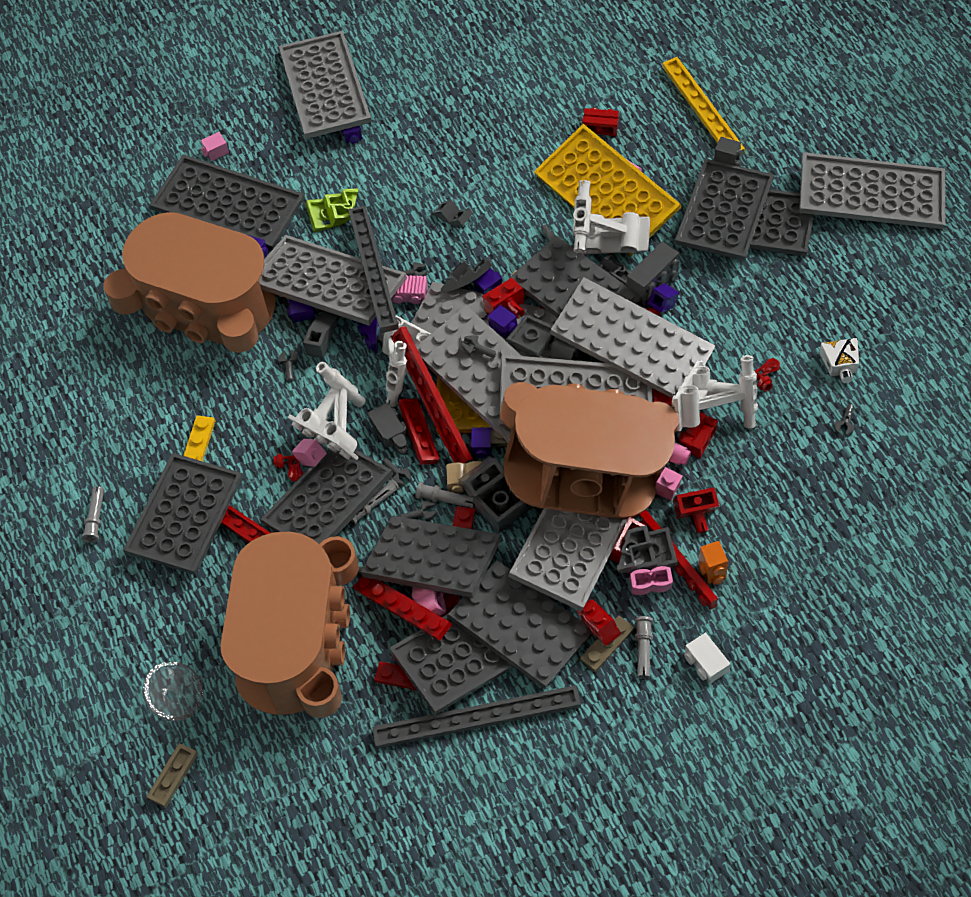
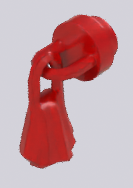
[755,358,780,392]
[273,453,304,482]

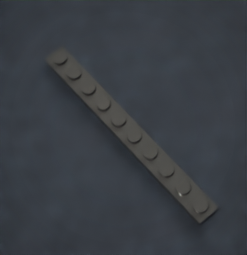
[348,205,399,333]
[372,685,581,749]

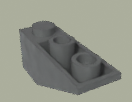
[303,310,340,358]

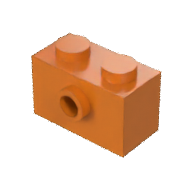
[698,541,728,585]

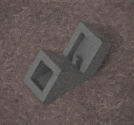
[432,200,473,227]

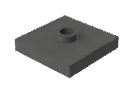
[506,314,555,357]

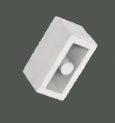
[684,632,731,684]

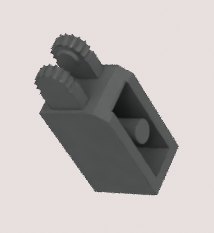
[367,403,409,455]

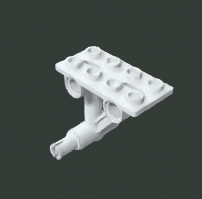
[572,180,650,254]
[378,316,431,407]
[672,355,758,431]
[288,362,365,460]

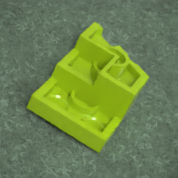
[305,188,358,232]

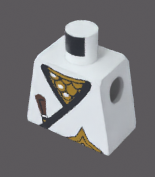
[820,338,859,383]

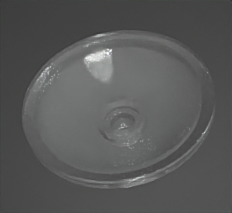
[143,661,204,722]

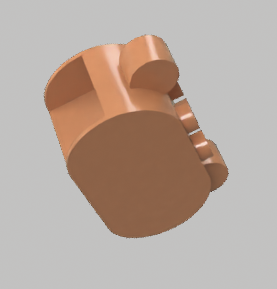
[103,212,276,353]
[500,382,679,519]
[221,532,359,718]

